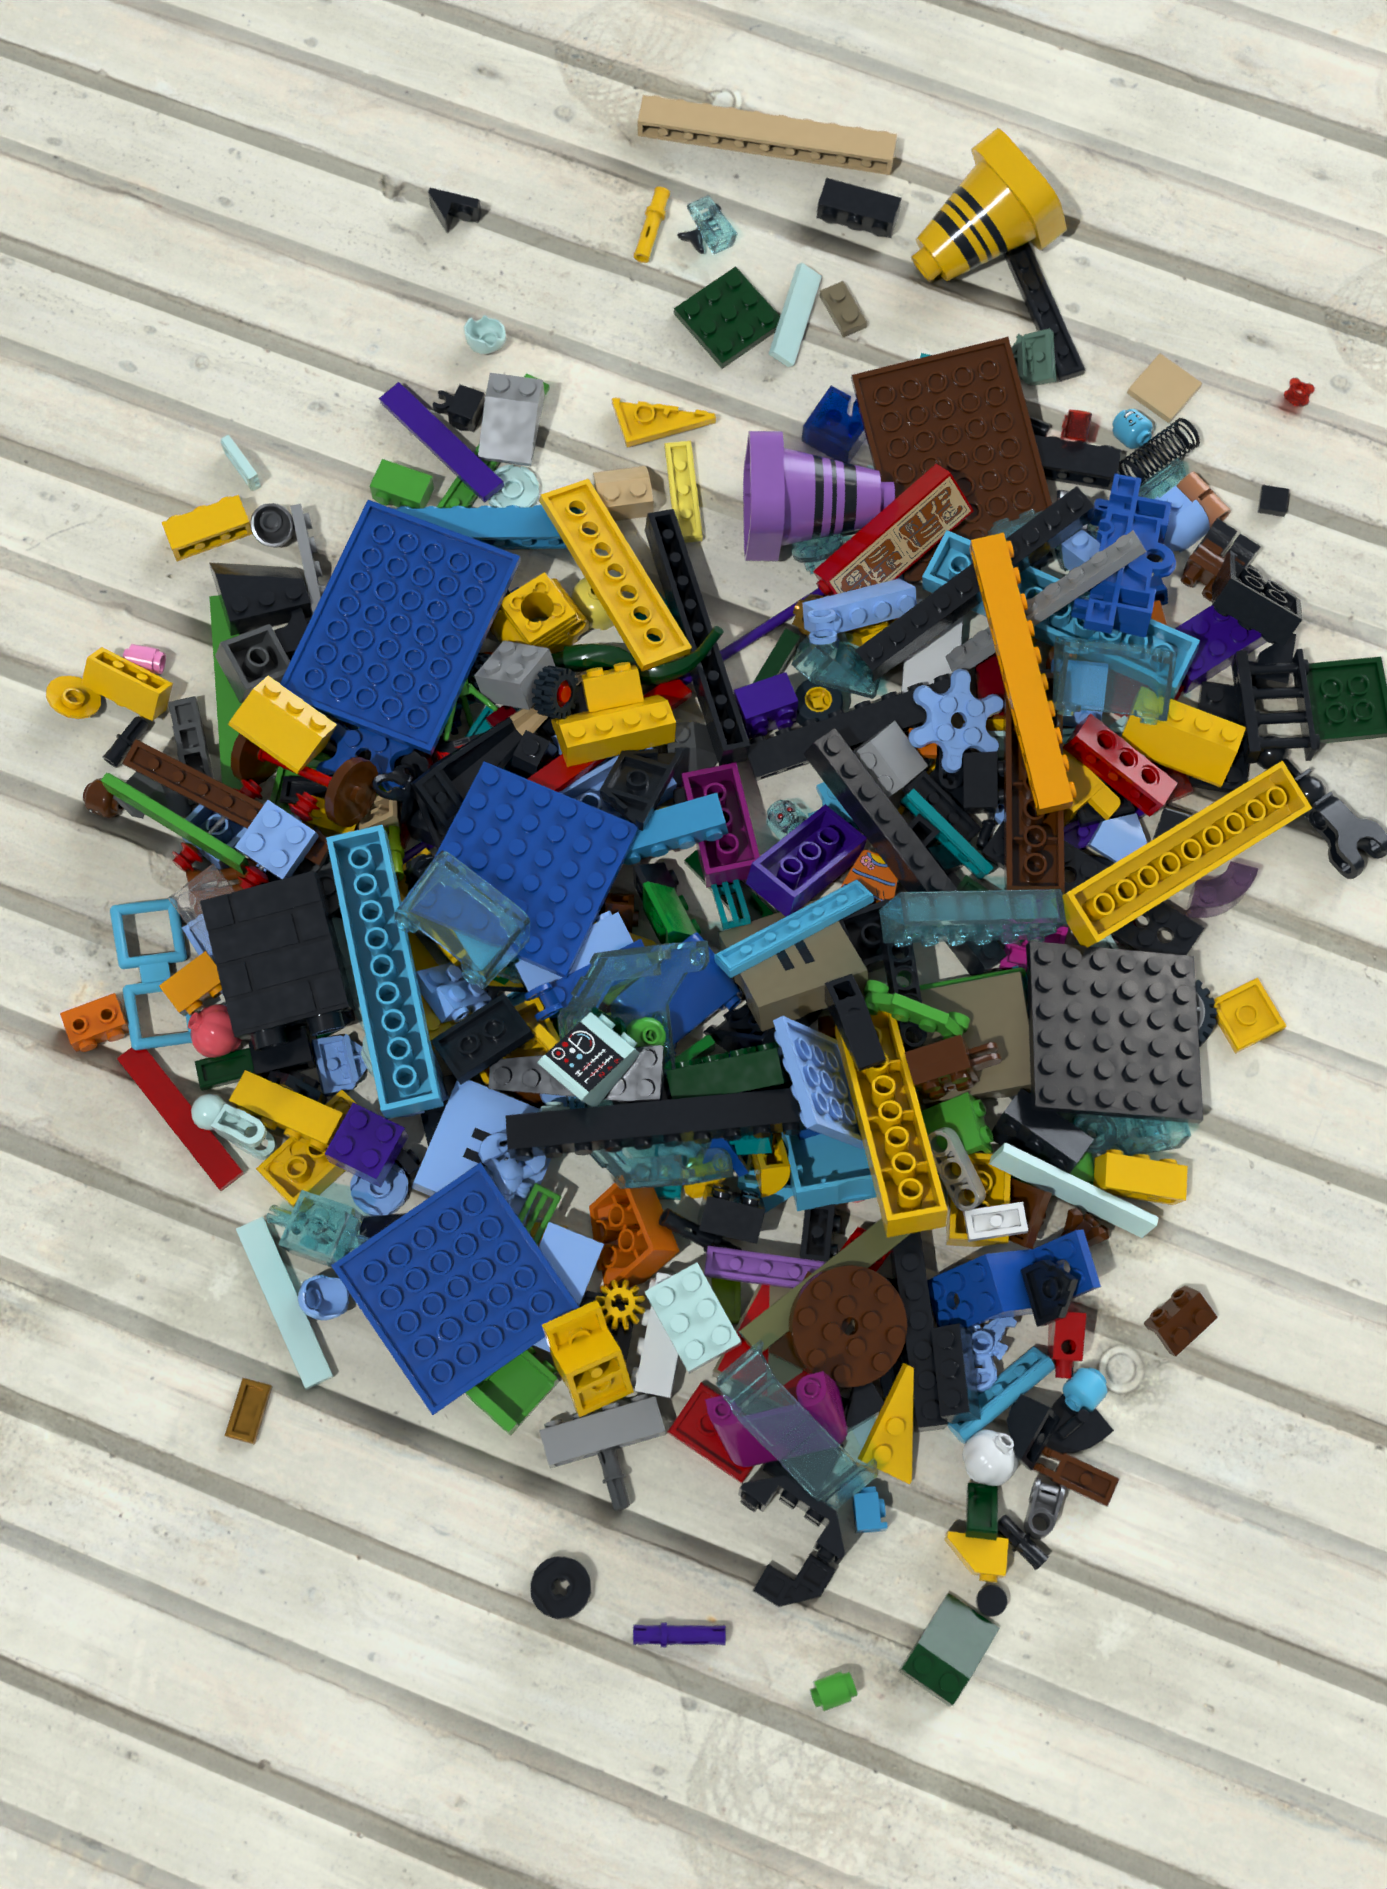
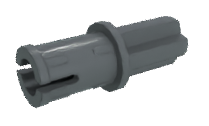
[597,1448,630,1510]

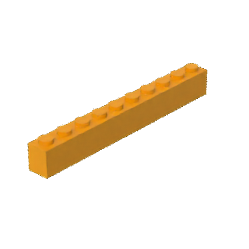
[969,532,1077,816]

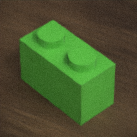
[370,459,434,509]

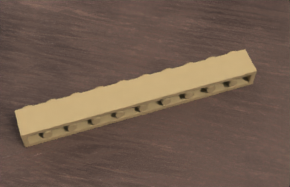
[637,95,897,175]

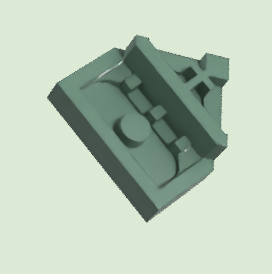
[1011,328,1056,386]

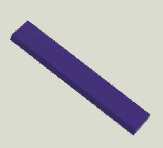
[379,382,505,503]

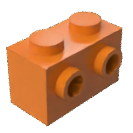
[60,993,129,1052]

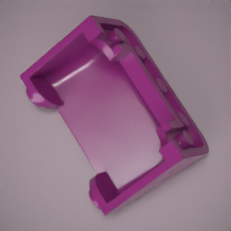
[705,1371,847,1467]

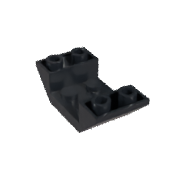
[738,1475,845,1565]

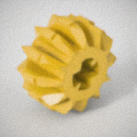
[595,1280,645,1331]

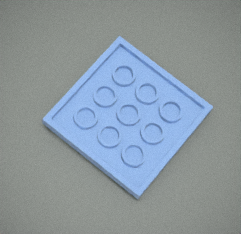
[773,1016,864,1149]

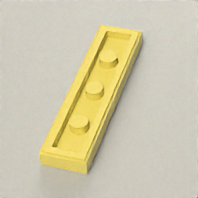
[664,441,703,543]

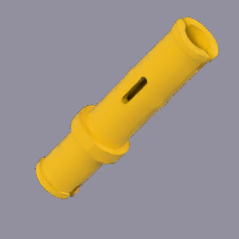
[633,187,670,263]

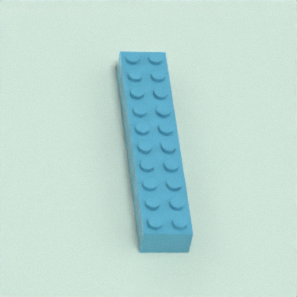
[922,530,1200,699]
[326,824,444,1119]

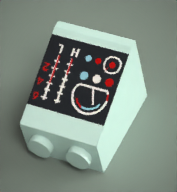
[537,1012,640,1107]

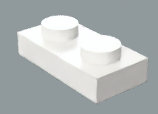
[963,1202,1028,1242]

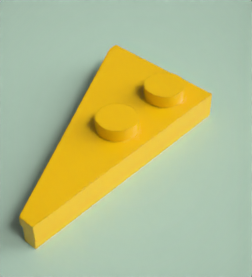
[612,398,716,447]
[857,1363,914,1484]

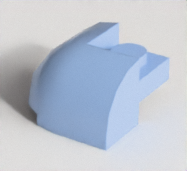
[1155,485,1210,552]

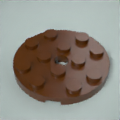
[789,1265,907,1387]

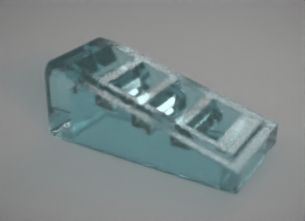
[687,195,738,254]

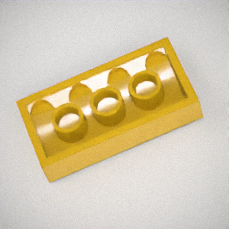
[256,1089,357,1214]

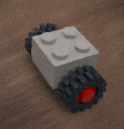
[467,640,579,719]

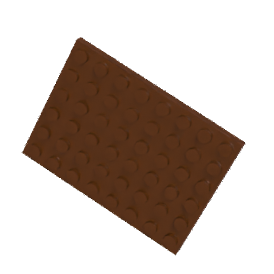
[851,337,1061,584]

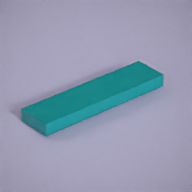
[900,788,994,879]

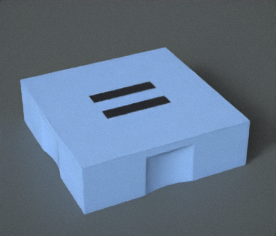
[412,1080,551,1225]

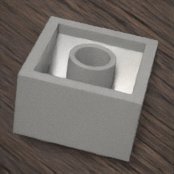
[853,720,928,798]

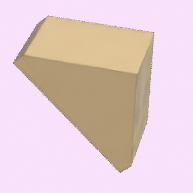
[357,790,401,832]

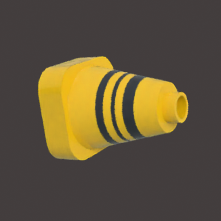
[911,128,1067,282]

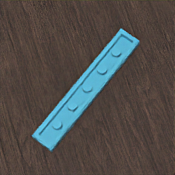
[714,880,874,978]

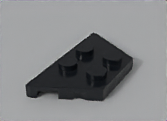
[600,748,684,831]

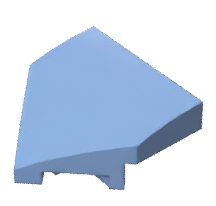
[1087,813,1147,863]
[311,1034,367,1096]

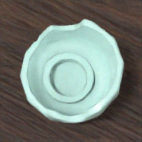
[464,315,506,354]

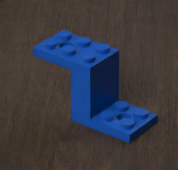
[927,1230,1101,1329]

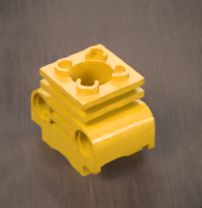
[490,572,589,653]

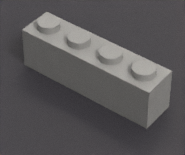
[539,1394,665,1469]

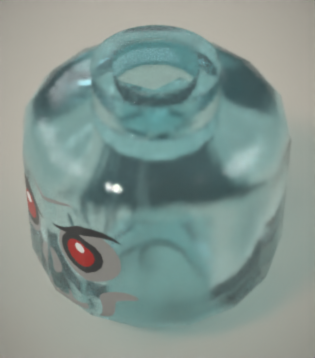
[766,800,807,840]

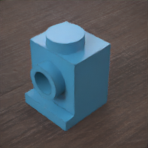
[852,1487,888,1534]

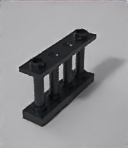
[1231,649,1320,764]

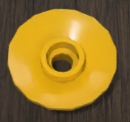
[46,675,101,719]

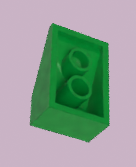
[643,881,701,954]

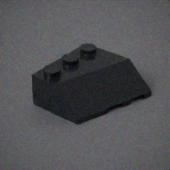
[209,563,311,636]

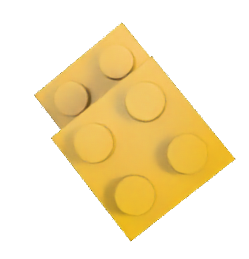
[542,1300,634,1418]

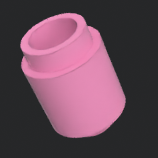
[123,644,166,674]

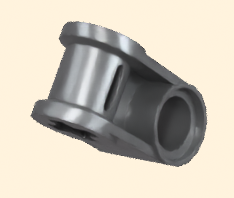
[1024,1477,1066,1540]

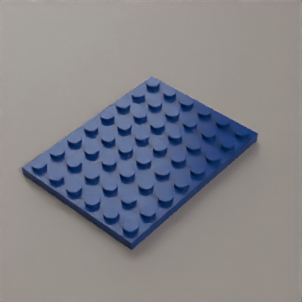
[280,500,521,755]

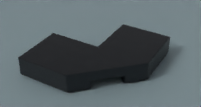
[753,1554,836,1607]

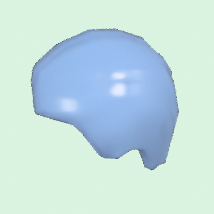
[298,1275,350,1320]

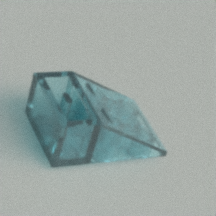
[791,634,881,699]

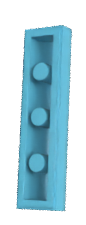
[947,1346,1055,1444]

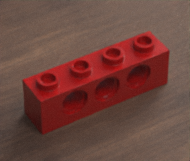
[1063,713,1177,817]

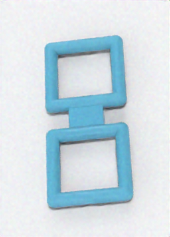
[110,898,192,1050]

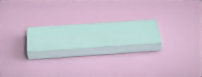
[769,263,822,367]

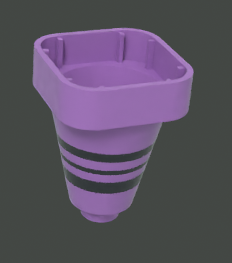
[743,431,895,561]

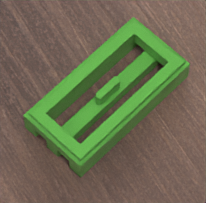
[518,1183,562,1245]

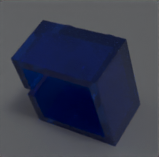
[801,385,866,463]

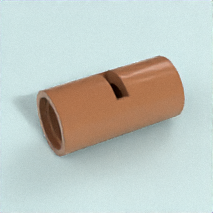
[1177,472,1231,528]

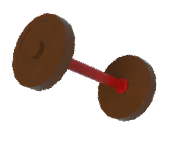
[231,733,378,827]

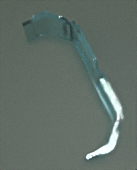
[716,1340,879,1509]

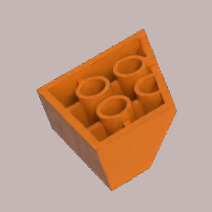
[589,1174,680,1293]

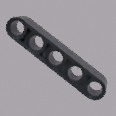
[879,910,927,1052]

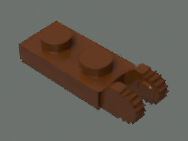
[1032,1447,1119,1507]

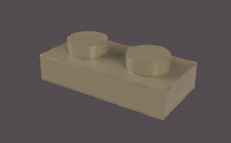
[819,281,867,338]

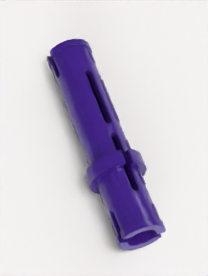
[633,1622,726,1647]

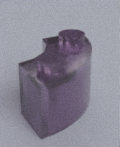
[1185,861,1258,918]

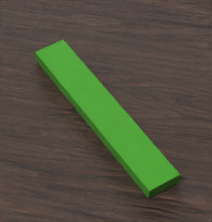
[101,772,249,875]

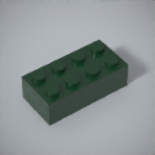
[666,1042,792,1099]

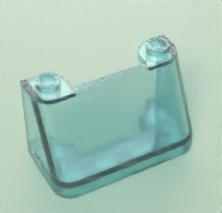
[1053,636,1177,725]
[394,851,530,990]

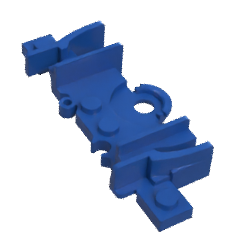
[1071,474,1176,637]

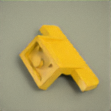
[1063,743,1120,826]

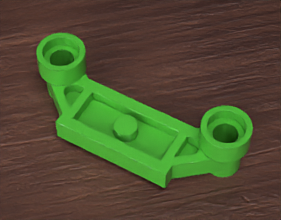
[863,980,970,1040]

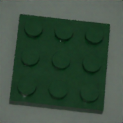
[674,266,780,369]
[1307,657,1387,744]

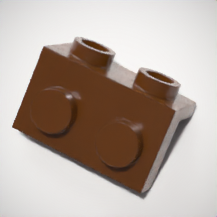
[1144,1286,1218,1357]

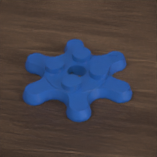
[316,721,415,791]

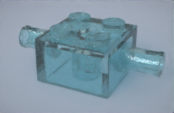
[267,1190,370,1268]

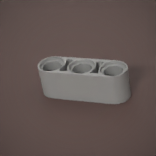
[928,1127,986,1211]

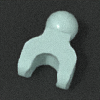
[191,1094,277,1160]

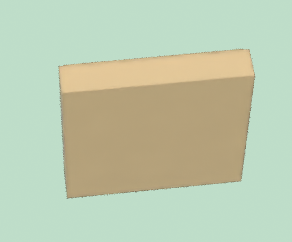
[1127,353,1202,424]

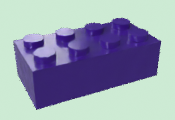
[1175,605,1267,694]
[746,804,867,917]

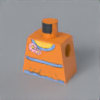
[841,850,898,907]

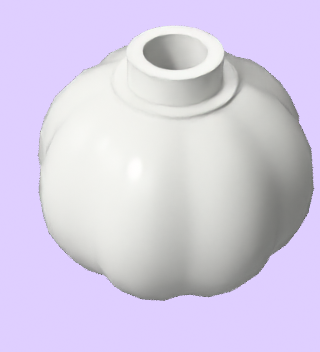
[962,1429,1019,1486]

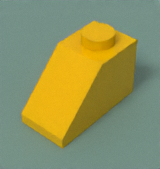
[944,1531,1009,1583]

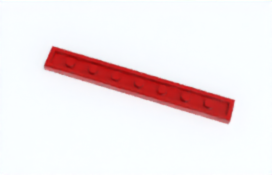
[528,678,692,792]

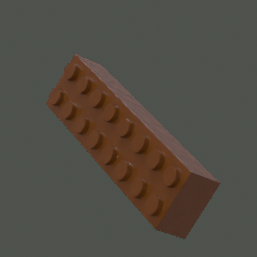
[1003,673,1065,900]

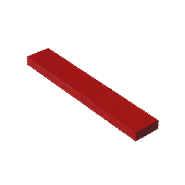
[117,1047,244,1191]

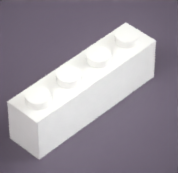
[631,1272,679,1399]

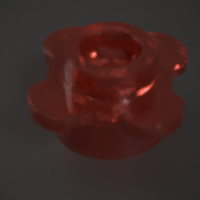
[1284,378,1315,406]

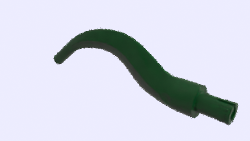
[551,626,724,685]

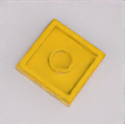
[1213,978,1287,1054]

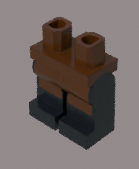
[1180,518,1261,602]

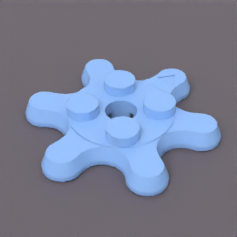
[909,669,1004,773]

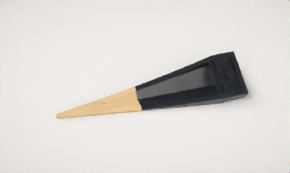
[410,671,587,829]

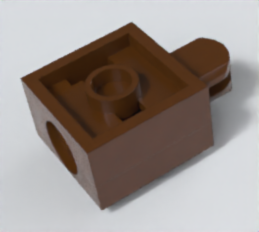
[905,1034,1002,1100]

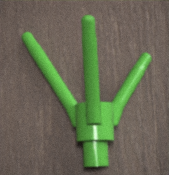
[443,679,498,741]

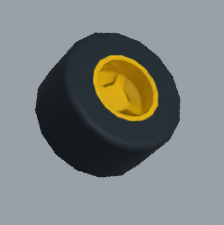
[795,677,843,726]

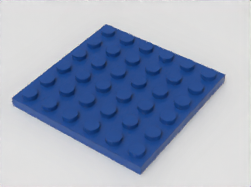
[408,761,639,979]
[331,1162,580,1416]

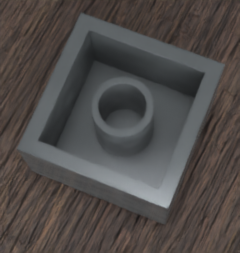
[215,624,290,703]

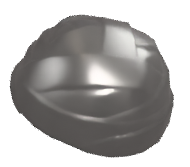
[250,503,294,548]

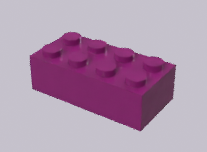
[682,762,760,888]

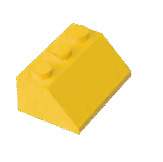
[228,676,337,774]
[946,1153,1011,1247]

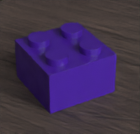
[734,672,798,739]
[324,1102,409,1188]

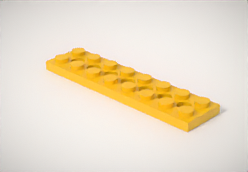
[539,479,692,671]

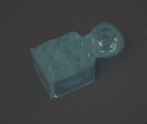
[1072,1114,1192,1156]

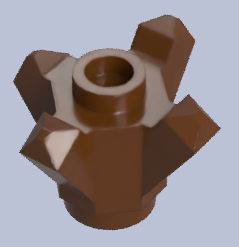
[1061,1208,1110,1247]

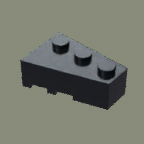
[991,1088,1094,1174]

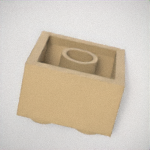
[593,466,654,521]

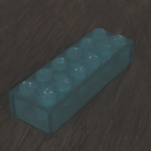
[879,889,1066,947]

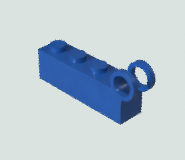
[524,939,654,1022]

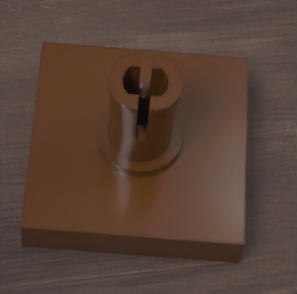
[1009,1177,1052,1249]

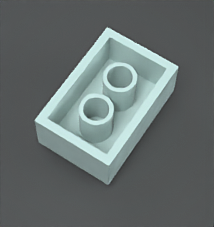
[644,1262,741,1374]

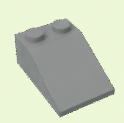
[478,373,545,466]

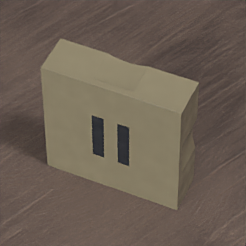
[718,898,868,1031]

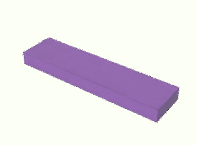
[704,1246,826,1289]

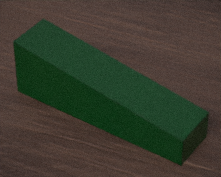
[753,628,800,683]

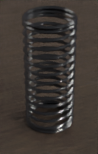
[1118,418,1200,489]

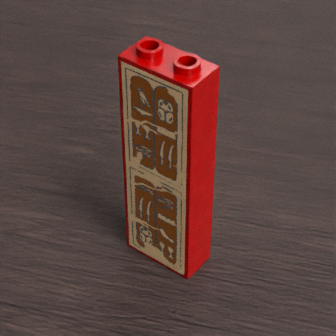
[813,464,974,596]

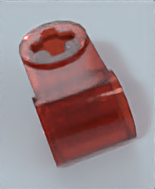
[1060,410,1092,443]

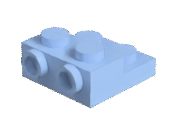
[416,962,491,1023]

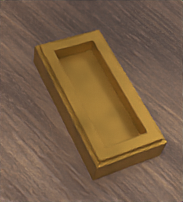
[225,1378,272,1445]

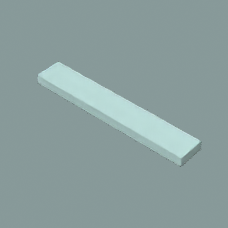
[989,1143,1158,1238]
[236,1217,334,1390]

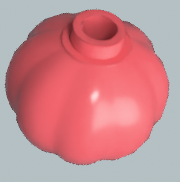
[188,1004,242,1058]

